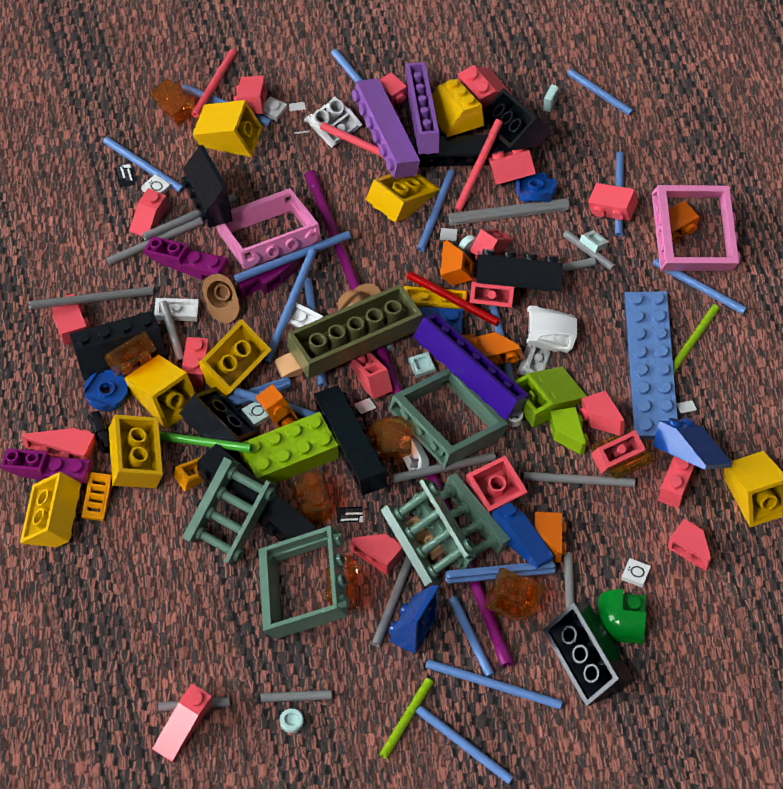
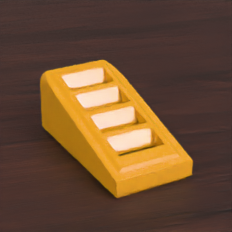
[174,457,205,491]
[81,472,113,521]

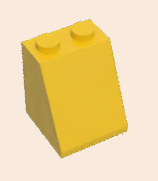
[192,100,263,157]
[124,355,195,429]
[724,451,783,528]

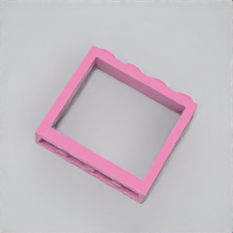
[652,185,741,271]
[217,188,322,269]

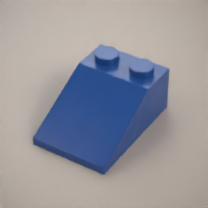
[653,417,732,470]
[389,584,439,654]

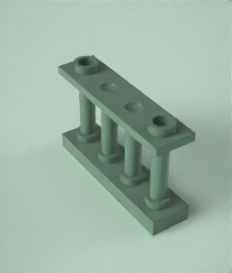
[182,457,277,564]
[411,472,510,569]
[381,479,477,587]

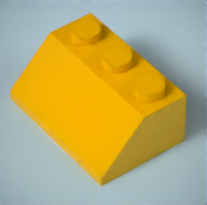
[432,79,484,137]
[198,319,272,396]
[20,472,81,547]

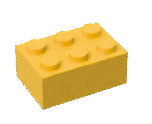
[109,415,163,488]

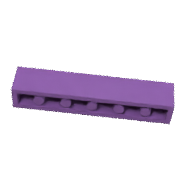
[405,62,439,155]
[352,78,420,179]

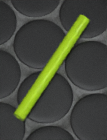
[379,678,434,759]

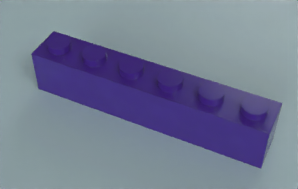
[413,313,529,420]

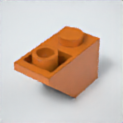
[668,200,699,244]
[440,241,474,285]
[476,332,525,366]
[255,384,299,428]
[534,512,566,563]

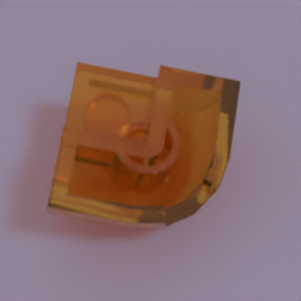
[364,416,412,461]
[484,568,546,621]

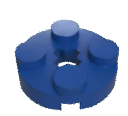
[516,172,557,202]
[84,370,128,412]

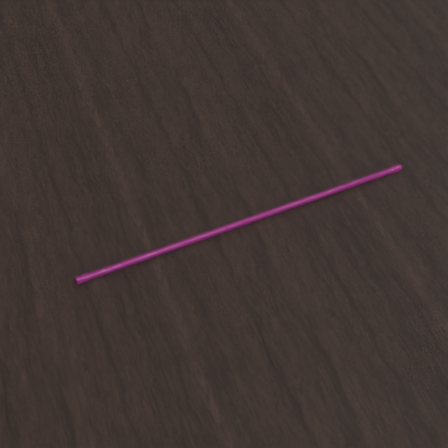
[304,170,514,669]

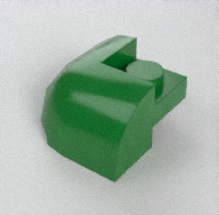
[597,589,646,644]

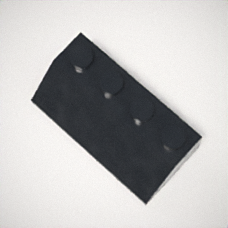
[483,88,552,150]
[182,145,233,228]
[475,248,563,292]
[70,311,167,381]
[543,602,634,707]

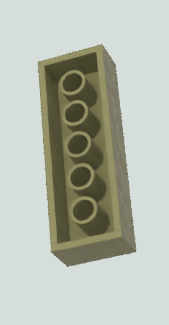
[287,284,423,379]

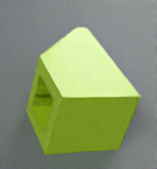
[549,407,589,455]

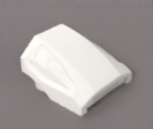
[304,96,363,148]
[526,305,577,353]

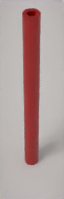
[406,271,500,327]

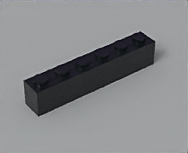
[409,134,532,167]
[314,385,389,496]
[197,444,316,542]

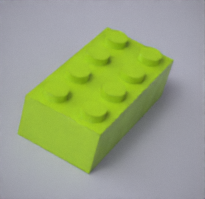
[239,412,339,484]

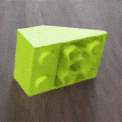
[514,366,587,428]

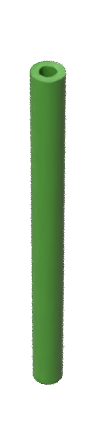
[159,431,254,453]

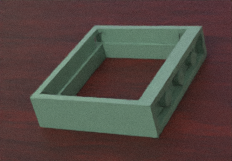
[389,368,508,468]
[258,525,349,639]

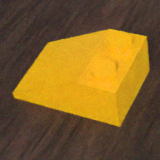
[366,172,440,222]

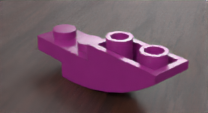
[143,236,229,280]
[237,247,305,298]
[0,448,93,483]

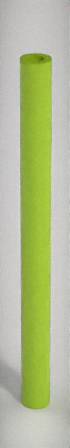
[673,304,720,374]

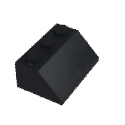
[179,387,261,456]

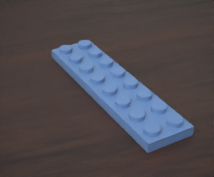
[624,291,677,439]

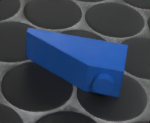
[492,502,554,569]

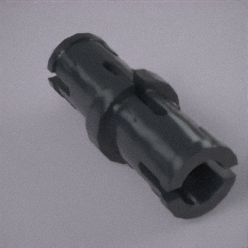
[87,411,110,454]

